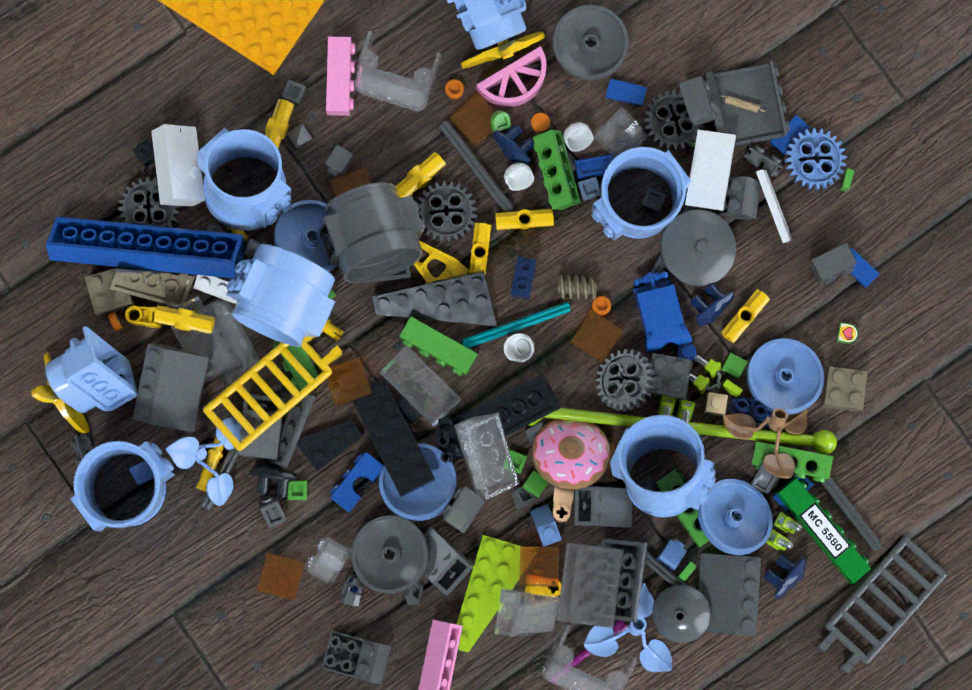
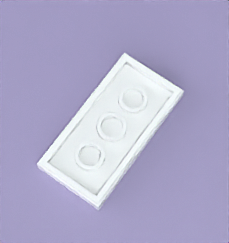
[685,130,736,211]

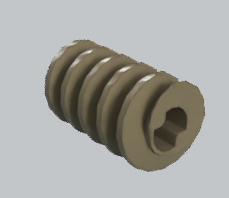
[558,275,597,300]

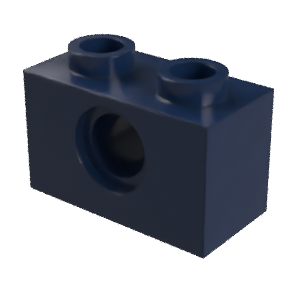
[510,257,536,301]

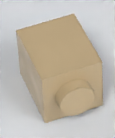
[704,392,728,416]

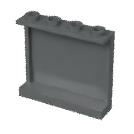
[704,60,790,147]

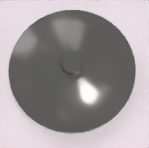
[553,5,629,81]
[660,210,736,286]
[352,516,429,594]

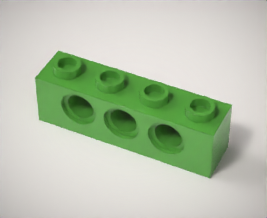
[533,130,581,210]
[752,442,833,483]
[655,470,709,548]

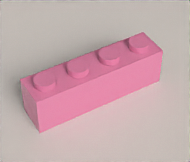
[326,37,355,116]
[418,620,463,690]

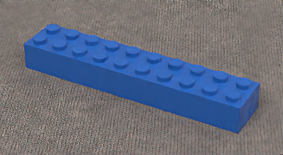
[46,217,245,278]

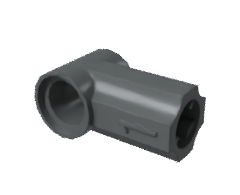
[244,238,263,259]

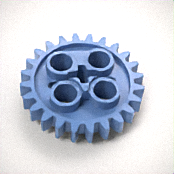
[784,128,847,190]

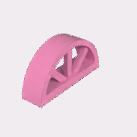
[476,46,546,107]

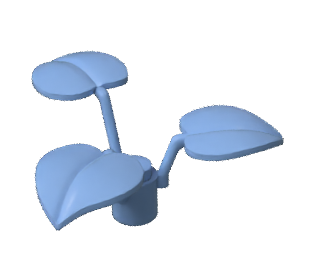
[166,417,241,506]
[584,583,672,672]

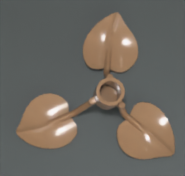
[723,408,808,479]

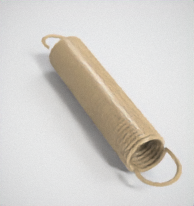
[719,96,766,113]

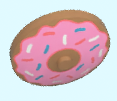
[532,419,610,489]

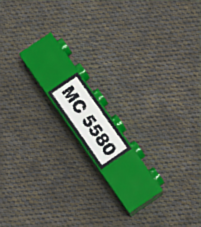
[775,478,871,584]

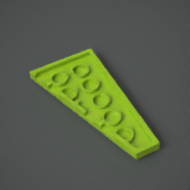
[457,535,539,653]

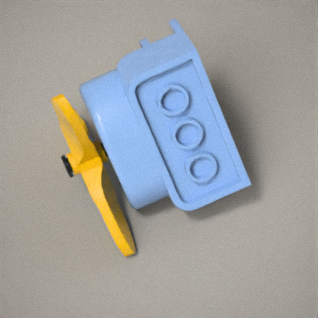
[447,0,545,69]
[31,326,138,434]

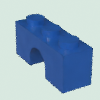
[330,452,385,513]

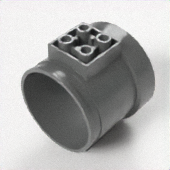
[318,183,425,283]

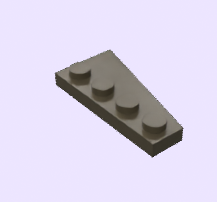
[108,269,195,308]

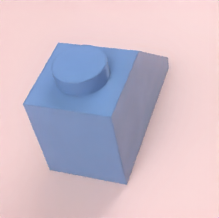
[530,504,562,547]
[656,539,686,570]

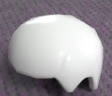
[563,122,594,151]
[504,163,534,191]
[504,333,534,362]

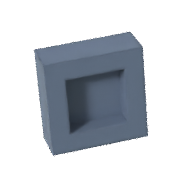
[578,177,601,202]

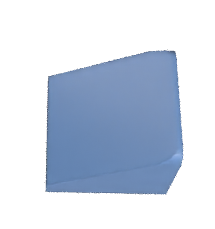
[129,461,154,486]

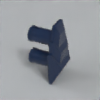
[493,124,535,165]
[690,283,735,327]
[728,396,772,429]
[764,554,807,599]

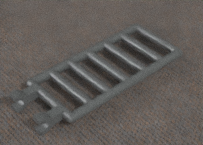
[816,536,947,674]

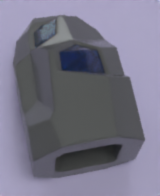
[340,574,363,607]

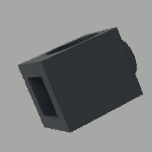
[132,139,155,169]

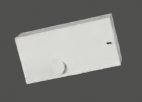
[151,124,205,206]

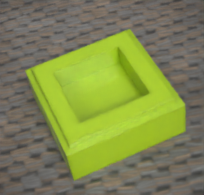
[721,380,743,397]

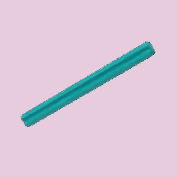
[462,302,571,348]

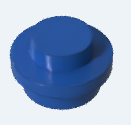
[677,343,697,361]

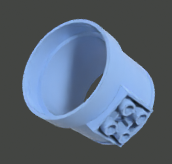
[197,128,291,231]
[591,147,691,241]
[226,244,335,347]
[610,415,716,517]
[71,441,175,532]

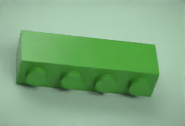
[399,317,478,376]
[268,337,318,391]

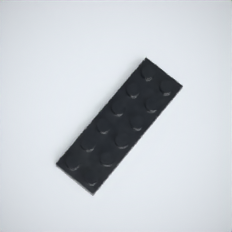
[452,373,561,458]
[350,379,435,497]

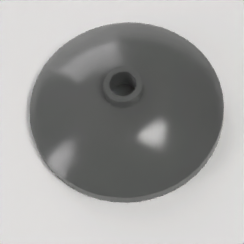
[652,584,711,643]

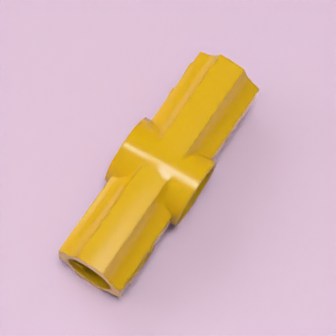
[265,99,294,149]
[395,152,446,198]
[495,209,554,230]
[469,223,491,275]
[721,289,770,344]
[154,306,215,334]

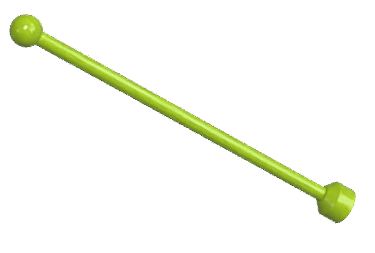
[527,408,837,455]

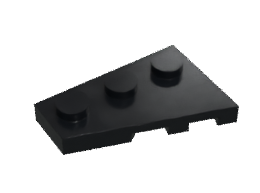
[296,420,363,471]

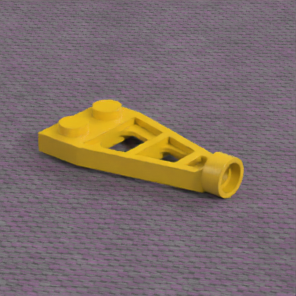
[413,241,469,283]

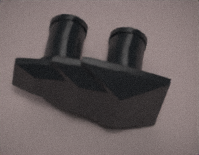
[435,417,465,463]
[249,463,298,497]

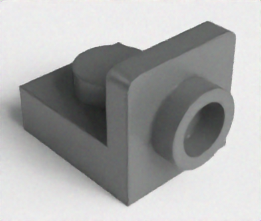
[258,495,287,528]

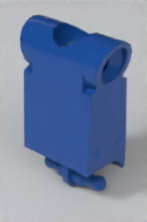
[633,271,692,354]

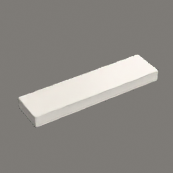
[756,169,793,243]

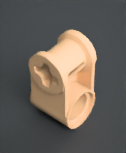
[552,486,574,523]

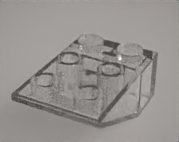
[494,589,560,637]

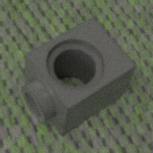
[325,145,354,177]

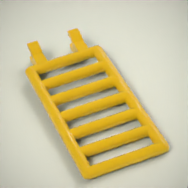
[203,336,342,451]

